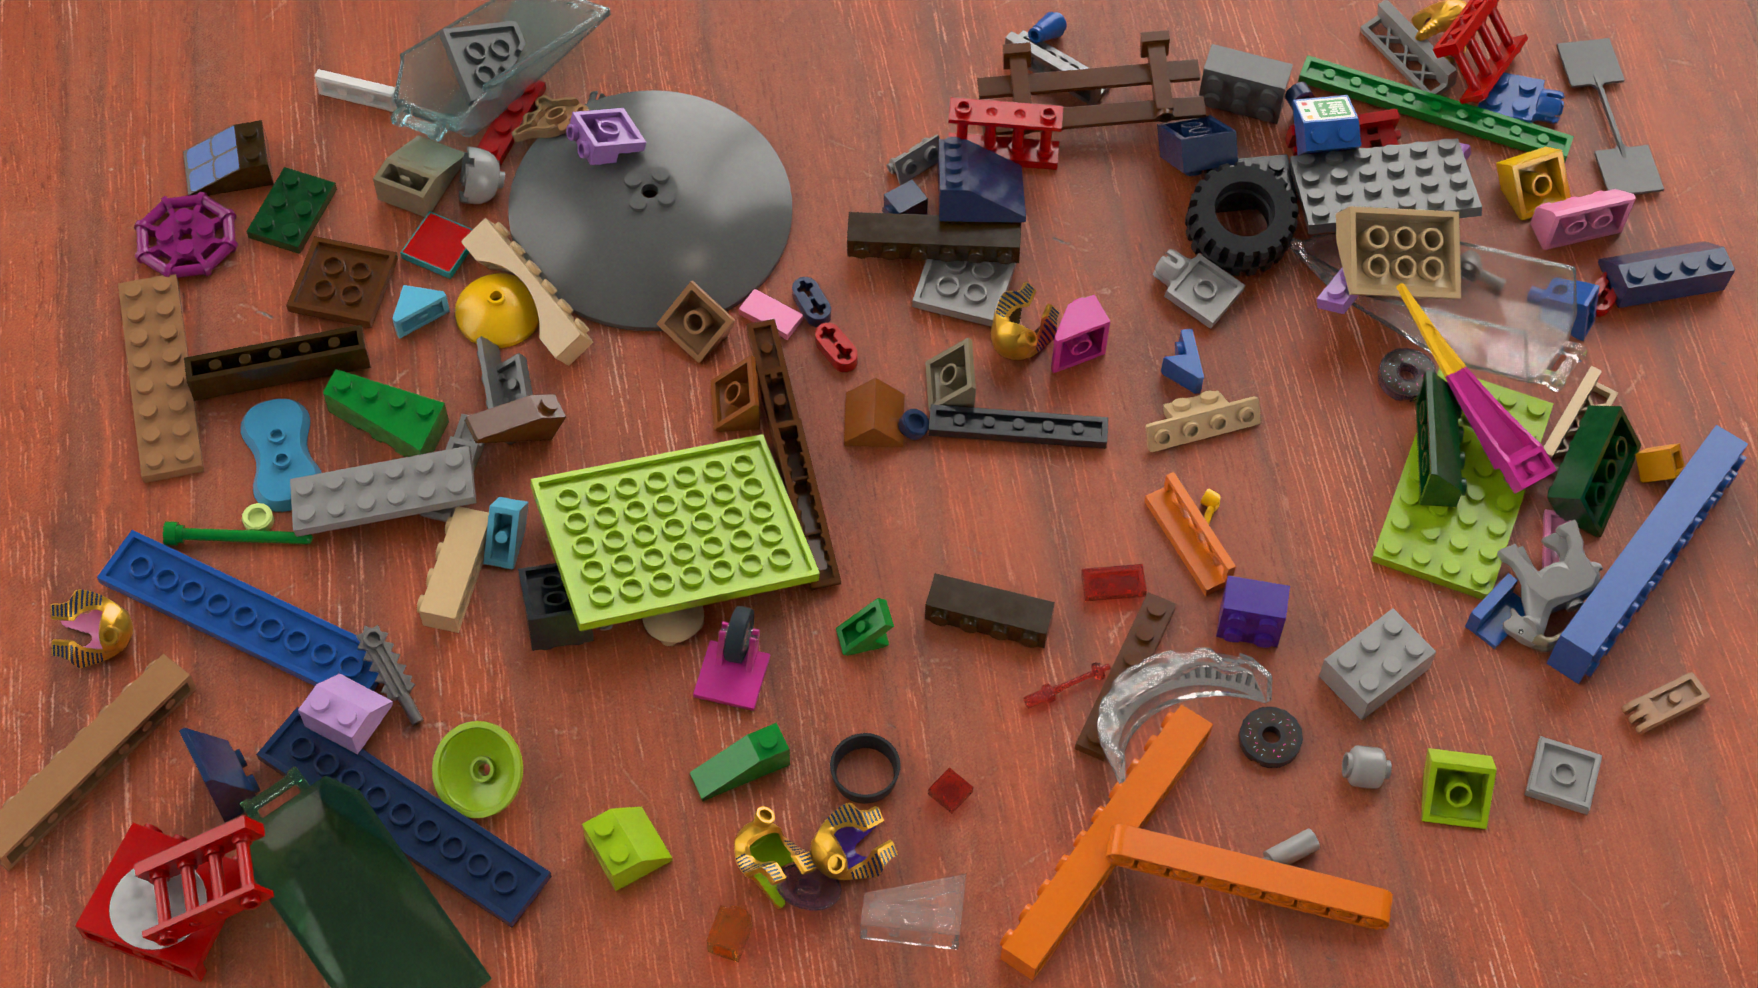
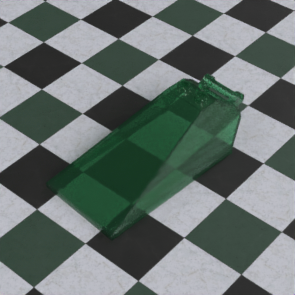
[239,766,492,988]

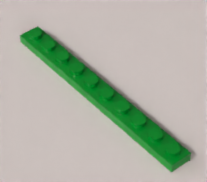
[1298,55,1574,163]

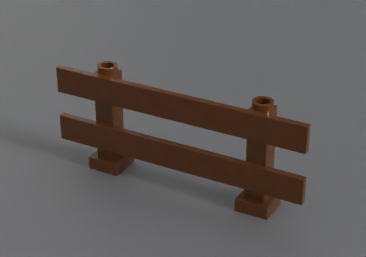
[977,30,1206,137]

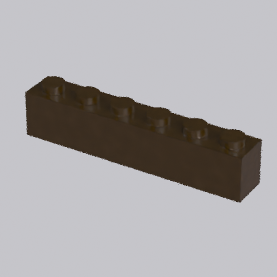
[847,212,1021,265]
[184,324,371,401]

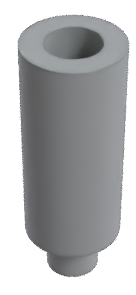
[1262,828,1320,865]

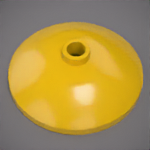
[455,273,539,348]

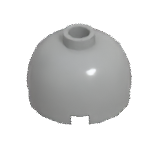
[459,146,505,204]

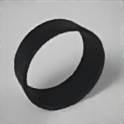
[830,733,900,804]

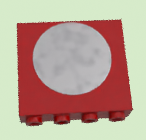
[75,822,256,982]

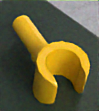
[1200,489,1221,524]

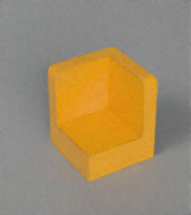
[1635,443,1685,483]

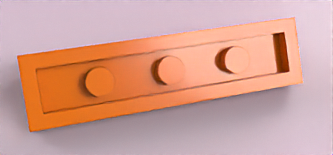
[1144,472,1236,596]

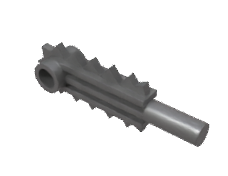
[356,625,424,726]

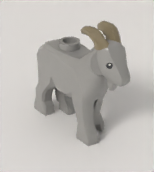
[1497,520,1603,652]

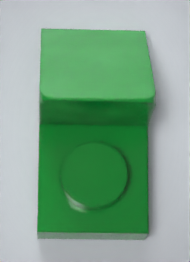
[836,598,894,656]

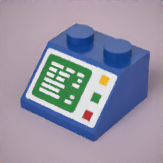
[1292,95,1361,156]

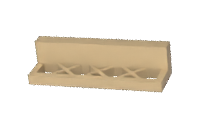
[1544,366,1618,477]

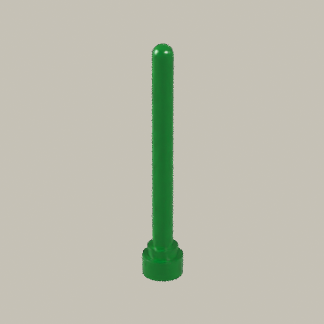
[163,521,313,546]

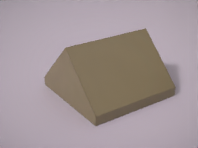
[925,338,976,412]

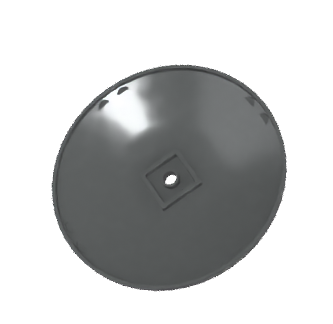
[508,90,792,331]

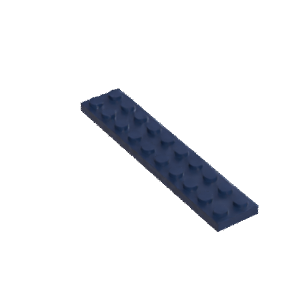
[256,706,552,928]

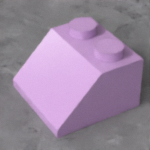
[298,674,393,754]

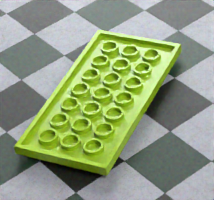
[1371,368,1554,600]

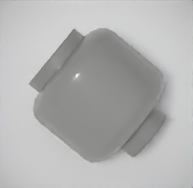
[1342,745,1392,789]

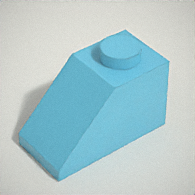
[483,497,529,569]

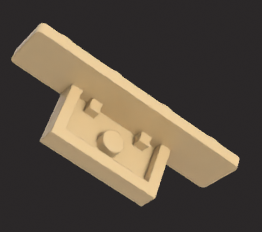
[1145,391,1261,452]

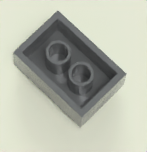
[1199,44,1293,124]

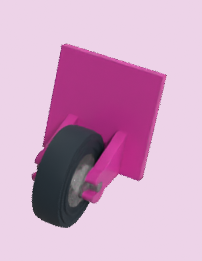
[693,606,770,711]

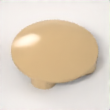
[642,605,704,646]

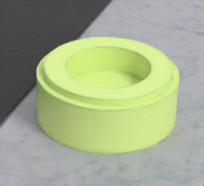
[242,503,274,531]

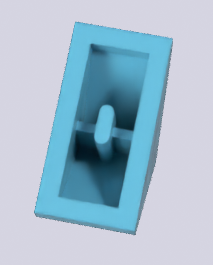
[392,285,450,339]

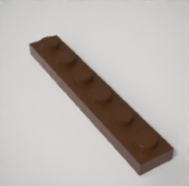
[1075,592,1176,761]

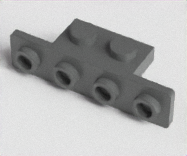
[476,336,533,445]

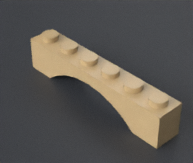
[461,218,593,366]

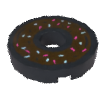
[1239,707,1303,768]

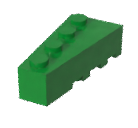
[323,369,449,457]

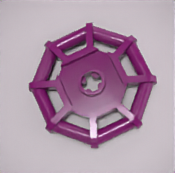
[134,192,238,278]

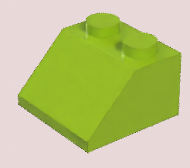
[1421,748,1497,829]
[582,806,673,891]

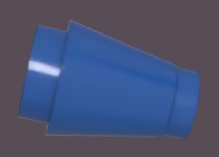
[1028,12,1067,44]

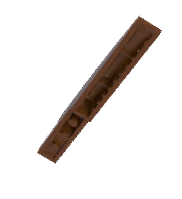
[746,319,841,590]

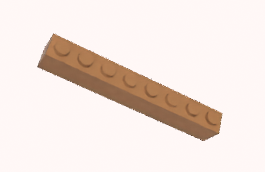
[0,654,197,872]

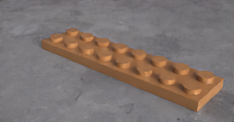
[118,274,204,483]

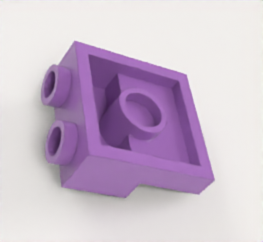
[566,108,646,165]

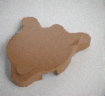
[512,95,590,142]

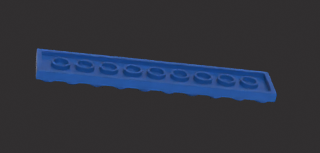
[97,530,393,691]

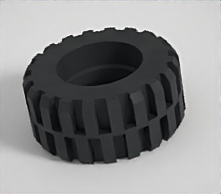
[1185,162,1299,276]

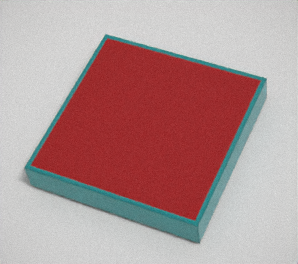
[400,211,473,279]

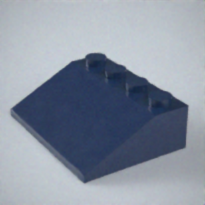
[938,137,1026,222]

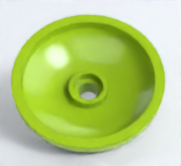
[432,721,523,818]

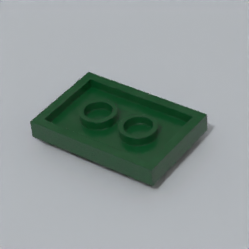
[246,167,337,254]

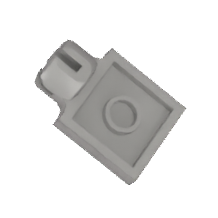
[1153,249,1245,329]

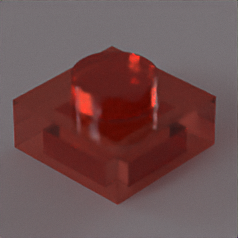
[928,767,973,814]

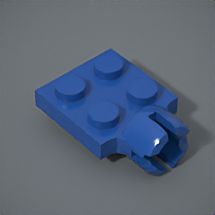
[1478,73,1565,124]

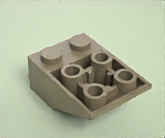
[373,135,465,217]

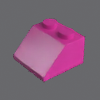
[1051,294,1110,373]

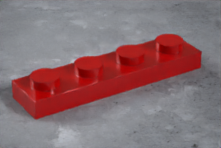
[477,74,546,167]

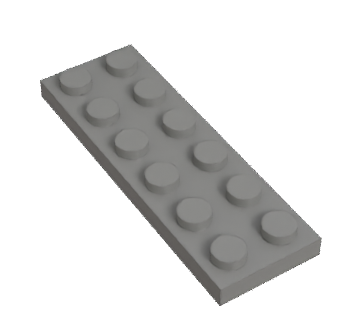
[290,446,476,537]

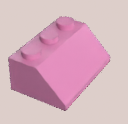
[1530,189,1636,250]

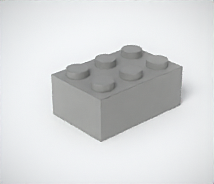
[1319,608,1436,720]

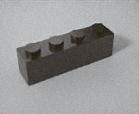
[925,573,1055,648]

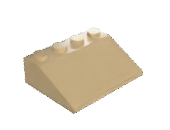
[1336,206,1461,299]

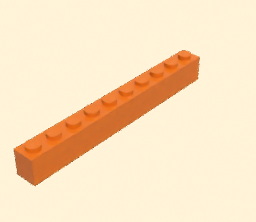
[999,704,1213,981]

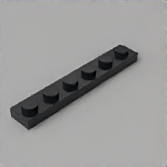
[928,404,1108,449]

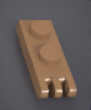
[1621,671,1711,735]

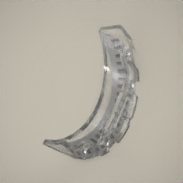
[1098,648,1272,784]

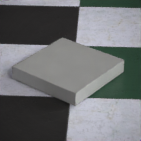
[1524,736,1602,815]

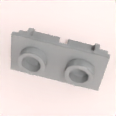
[886,135,940,185]

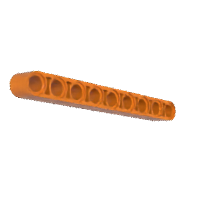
[1105,824,1393,930]

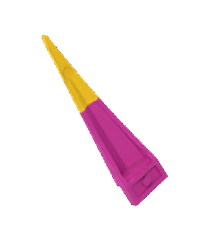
[1396,283,1557,494]

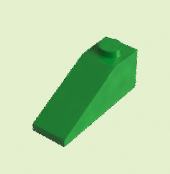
[690,722,790,802]

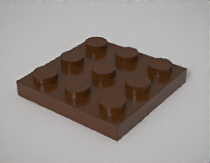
[286,236,398,328]

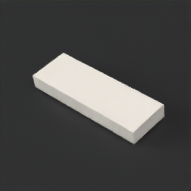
[315,69,400,112]

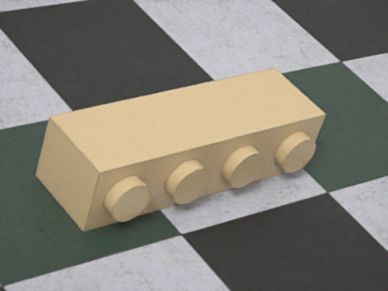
[417,506,489,633]

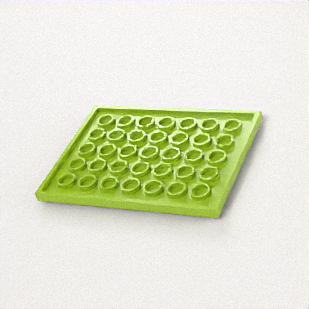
[530,434,820,631]

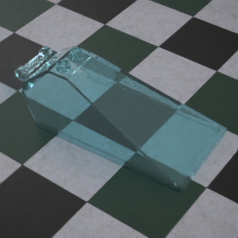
[391,0,611,142]

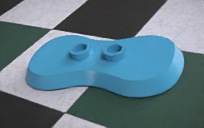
[240,399,322,512]

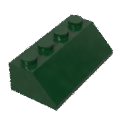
[1415,371,1467,507]
[1547,405,1641,537]

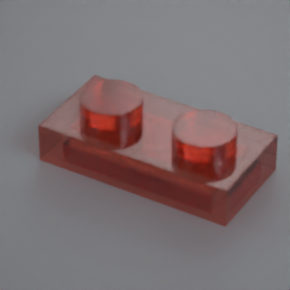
[1081,564,1147,601]

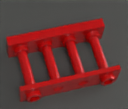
[1433,0,1528,104]
[948,97,1063,170]
[134,815,274,946]

